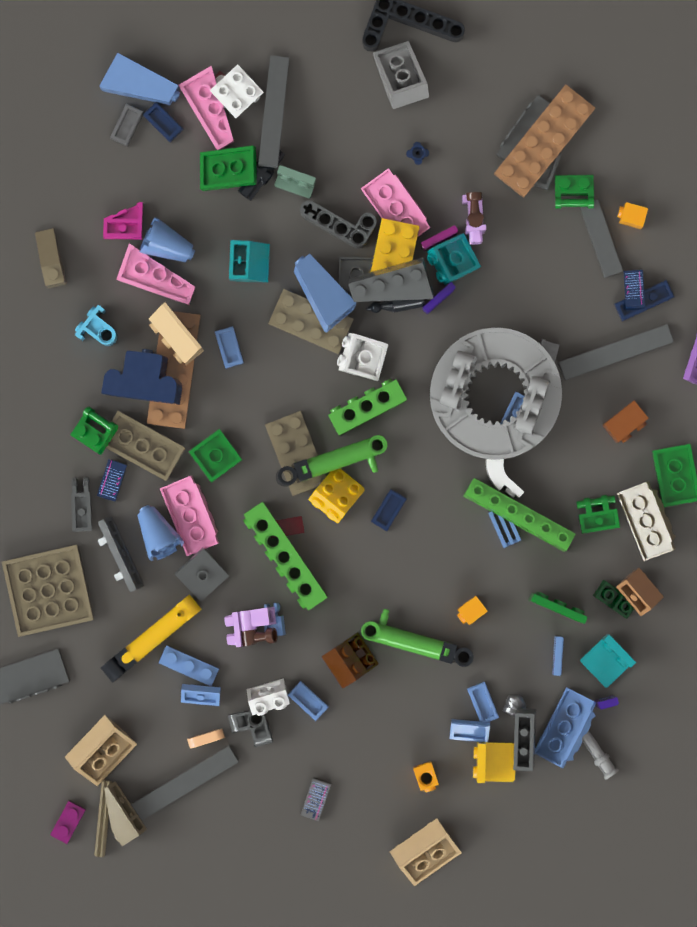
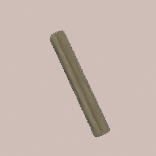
[94,780,112,857]

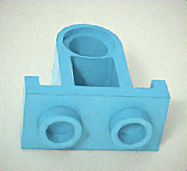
[75,305,118,346]

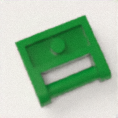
[555,175,594,209]
[70,407,118,455]

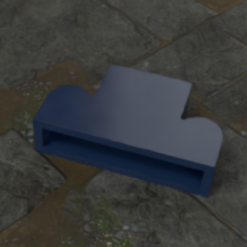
[101,349,182,405]

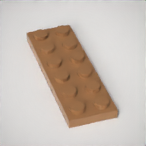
[494,84,595,198]
[147,311,201,429]

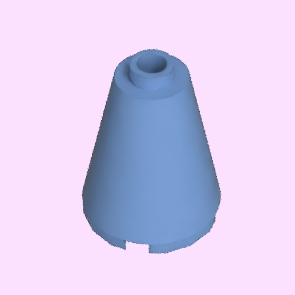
[139,217,195,262]
[137,505,184,561]

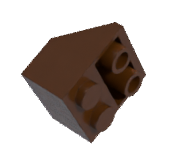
[321,632,379,688]

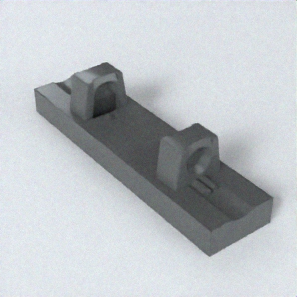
[97,517,144,592]

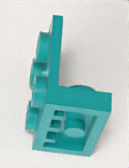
[580,634,636,688]

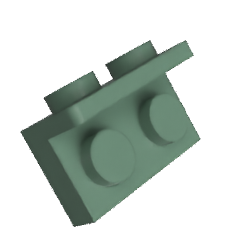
[274,165,316,199]

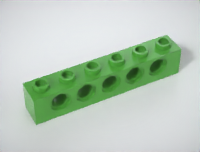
[463,478,576,552]
[243,502,328,611]

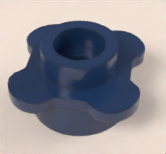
[406,142,429,165]

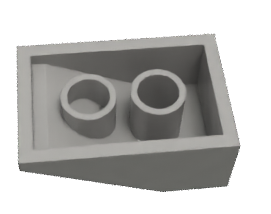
[373,41,429,109]

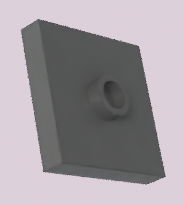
[174,547,229,602]

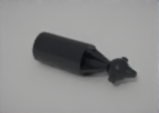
[366,299,424,313]

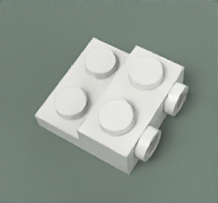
[337,333,388,381]
[247,678,290,716]

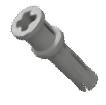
[582,730,619,780]

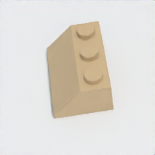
[149,303,204,365]
[65,715,137,786]
[390,818,461,886]

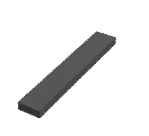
[259,56,289,168]
[558,324,674,380]
[131,746,239,821]

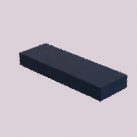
[614,280,674,321]

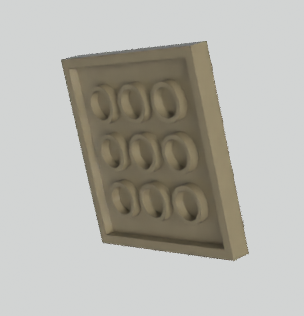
[2,545,94,637]

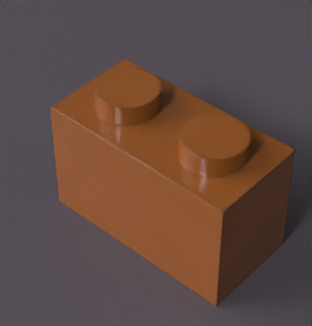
[603,400,649,443]

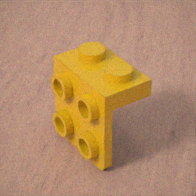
[308,468,365,524]
[473,742,515,783]

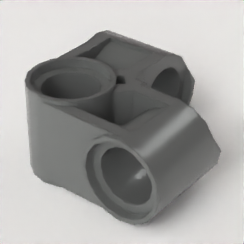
[228,710,273,748]

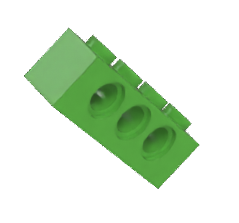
[328,379,407,436]

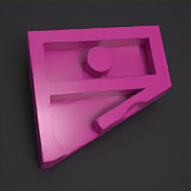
[103,202,143,240]

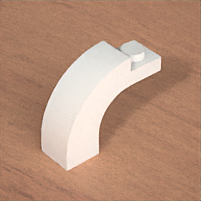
[486,459,524,498]

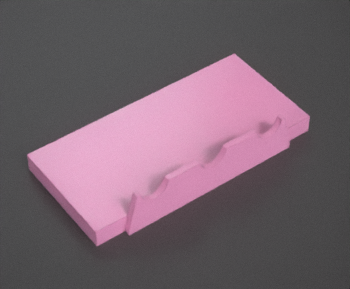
[361,168,431,238]
[160,476,219,556]

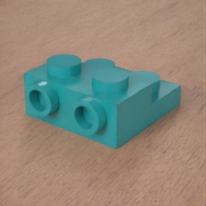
[427,233,481,285]

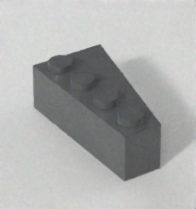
[348,258,434,302]

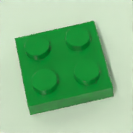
[189,429,242,483]

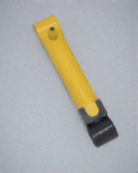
[101,595,202,683]

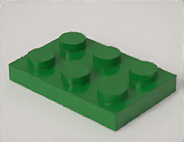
[200,145,257,191]
[652,444,697,507]
[529,592,588,624]

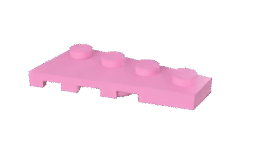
[179,66,234,150]
[116,244,196,305]

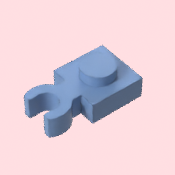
[264,603,286,636]

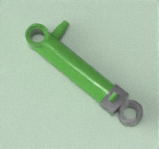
[276,435,387,487]
[361,609,474,667]

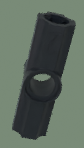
[238,150,285,201]

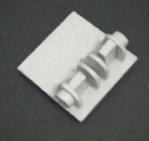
[210,64,264,118]

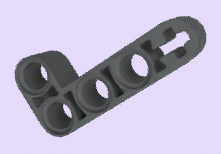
[300,200,377,249]

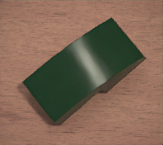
[593,580,634,619]

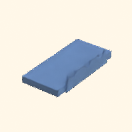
[535,687,596,768]

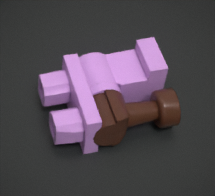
[462,192,486,245]
[224,607,277,647]

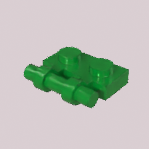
[576,495,620,534]

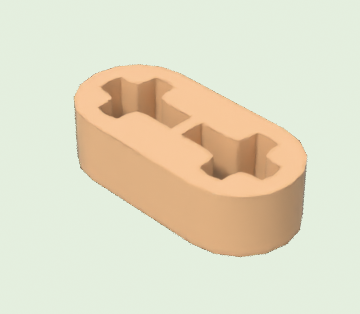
[187,728,225,749]

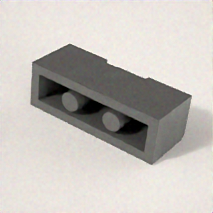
[513,708,536,771]

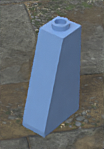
[99,53,180,106]
[294,253,356,333]

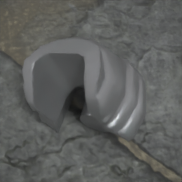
[502,695,527,718]

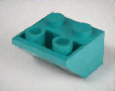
[229,240,270,283]

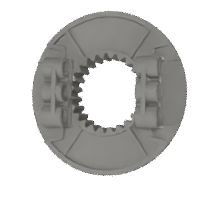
[430,328,562,460]

